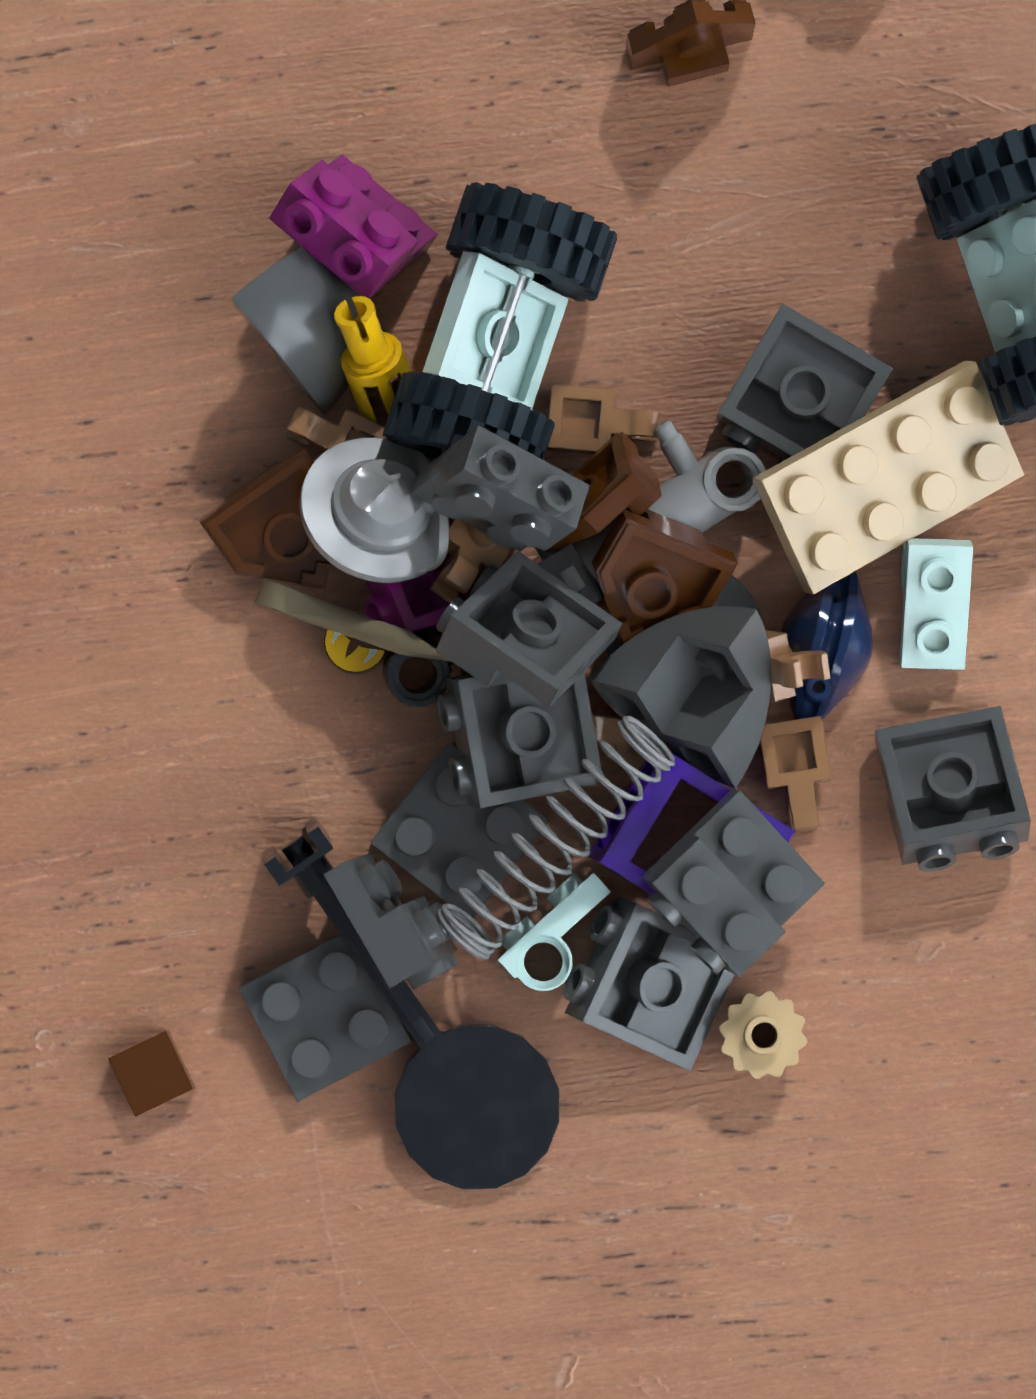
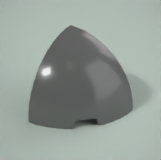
[231,247,360,415]
[589,606,772,788]

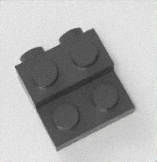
[716,304,893,464]
[411,425,590,552]
[436,551,623,707]
[437,672,602,808]
[875,706,1031,871]
[641,788,825,977]
[323,853,458,990]
[563,896,734,1071]

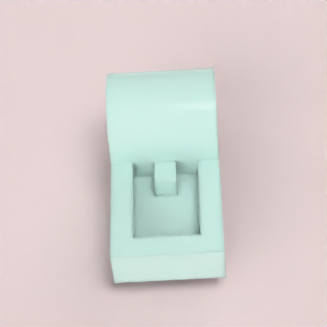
[899,538,973,670]
[498,873,611,991]

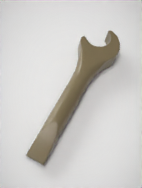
[255,579,452,662]

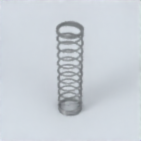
[438,716,675,959]

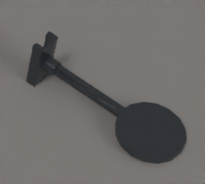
[263,816,559,1189]

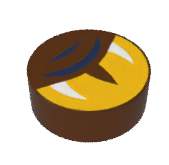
[324,610,388,675]

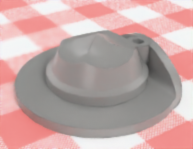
[299,438,449,583]

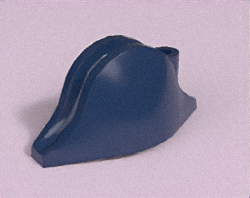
[780,571,873,720]

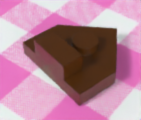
[625,0,756,87]
[546,432,662,553]
[199,447,330,589]
[592,509,738,646]

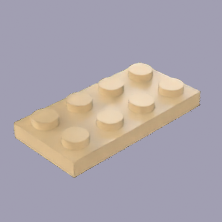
[752,361,1024,594]

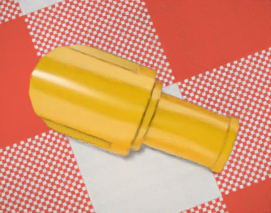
[334,296,411,423]

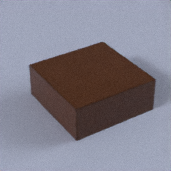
[108,1030,195,1117]

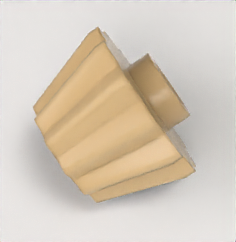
[719,991,808,1080]

